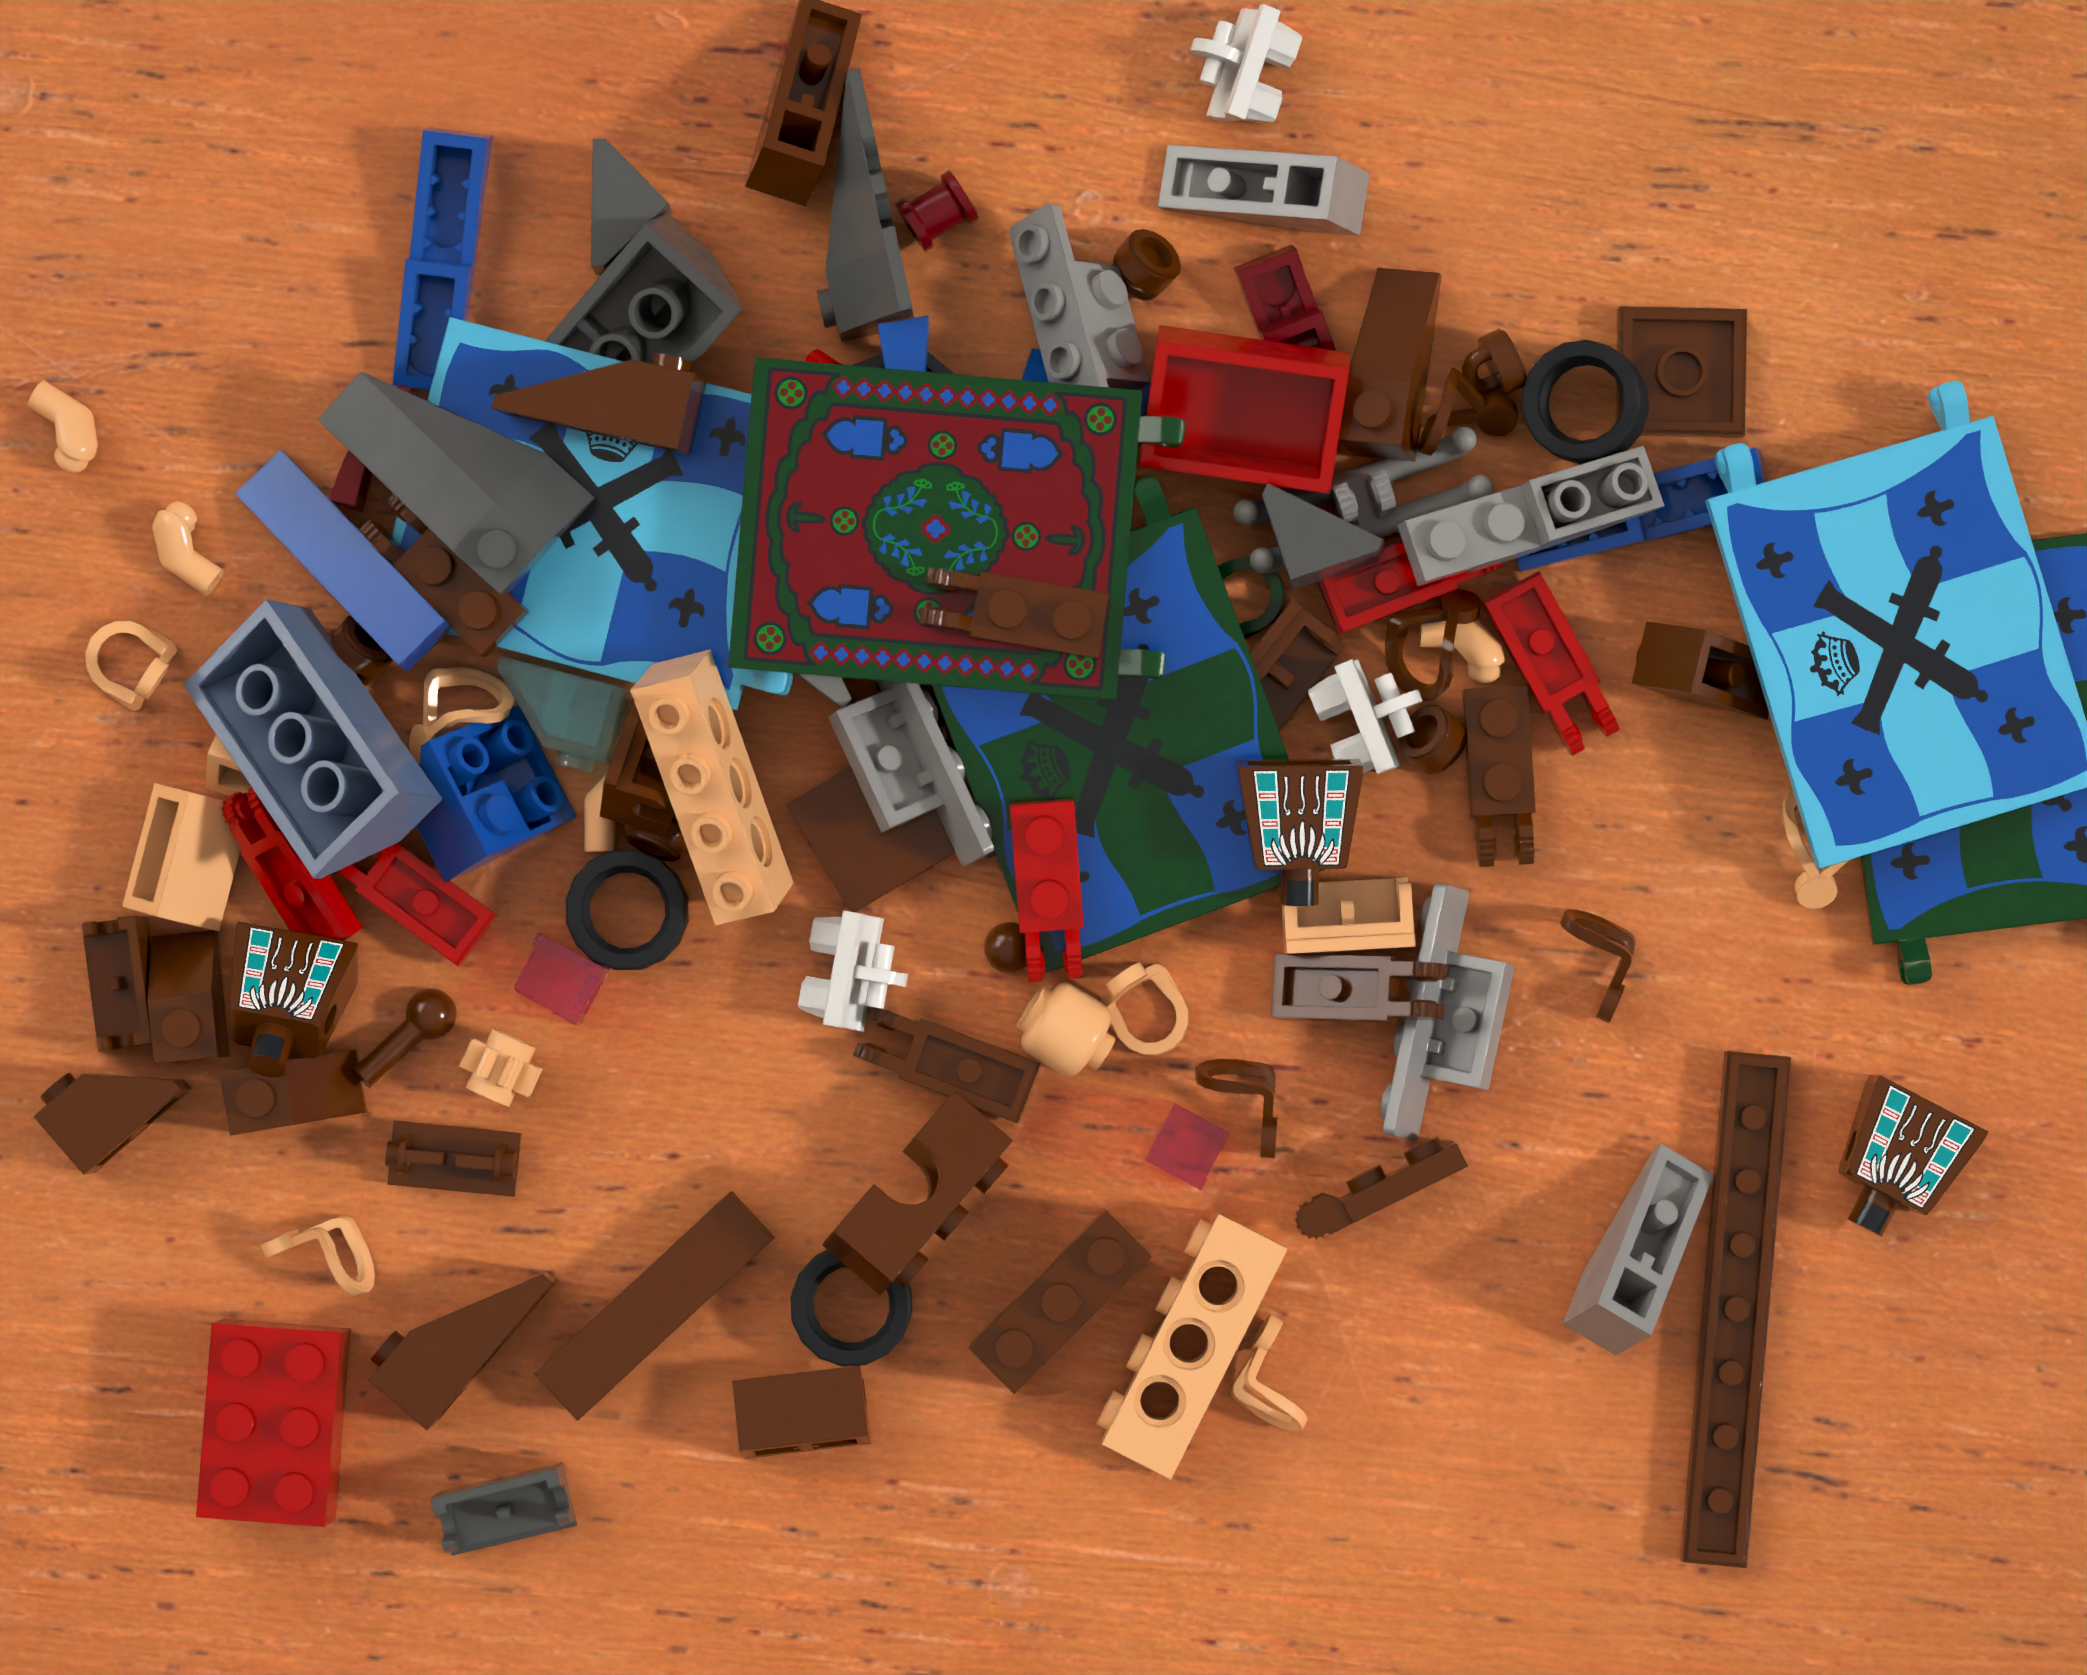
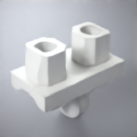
[1189,4,1302,124]
[1308,659,1423,774]
[798,911,909,1031]

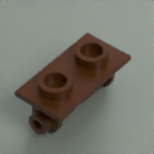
[385,1121,521,1197]

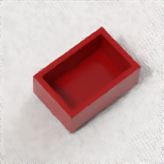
[1139,325,1350,494]
[196,1319,351,1527]

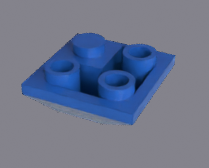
[416,704,577,882]

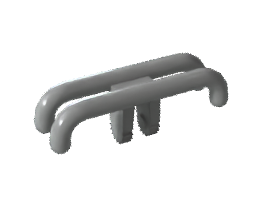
[1233,426,1493,574]

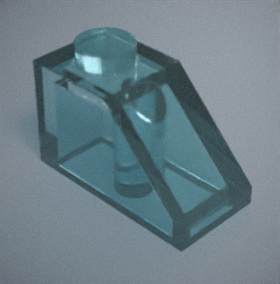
[497,656,630,773]

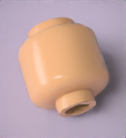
[1016,982,1116,1077]

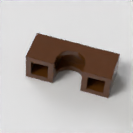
[822,1090,1013,1295]
[969,1209,1151,1394]

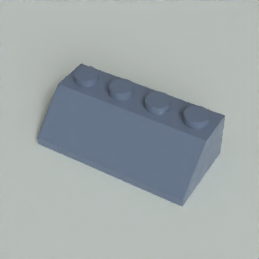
[183,599,442,879]

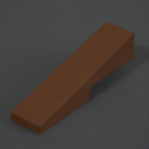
[534,1191,775,1421]

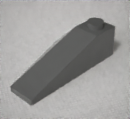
[817,68,914,342]
[545,212,744,363]
[318,372,595,595]

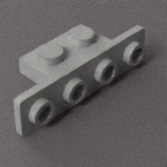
[1009,204,1150,390]
[828,681,994,867]
[1381,882,1515,1140]

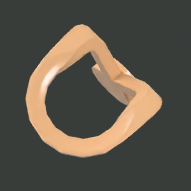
[85,621,177,711]
[409,667,515,765]
[1781,792,1848,909]
[1100,962,1189,1056]
[260,1215,375,1296]
[1230,1314,1308,1433]

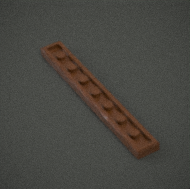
[1680,1051,1791,1568]

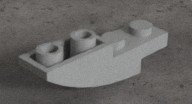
[1397,446,1664,586]

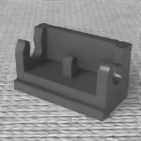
[430,1462,577,1556]

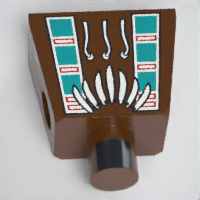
[1237,759,1363,906]
[229,921,358,1077]
[1838,1075,1989,1237]

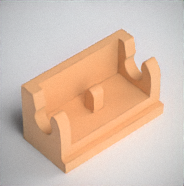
[1281,877,1415,954]

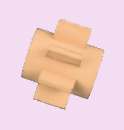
[459,1028,543,1107]

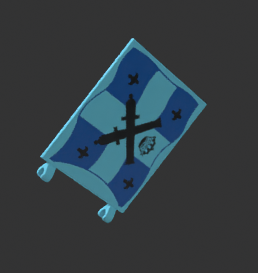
[387,317,793,710]
[1705,381,2087,870]

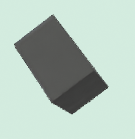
[591,138,673,275]
[1262,483,1384,590]

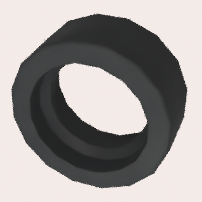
[1522,340,1649,465]
[566,850,689,970]
[790,1250,912,1366]

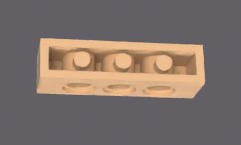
[630,649,793,926]
[1096,1212,1288,1480]

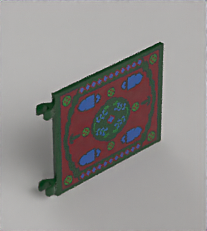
[728,357,1185,701]

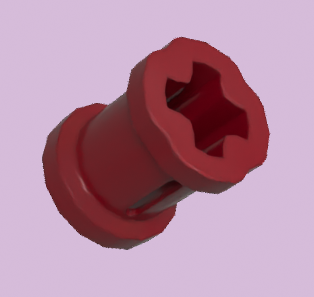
[895,170,979,252]

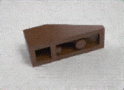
[745,0,862,207]
[1339,268,1442,462]
[491,353,707,455]
[368,1271,559,1430]

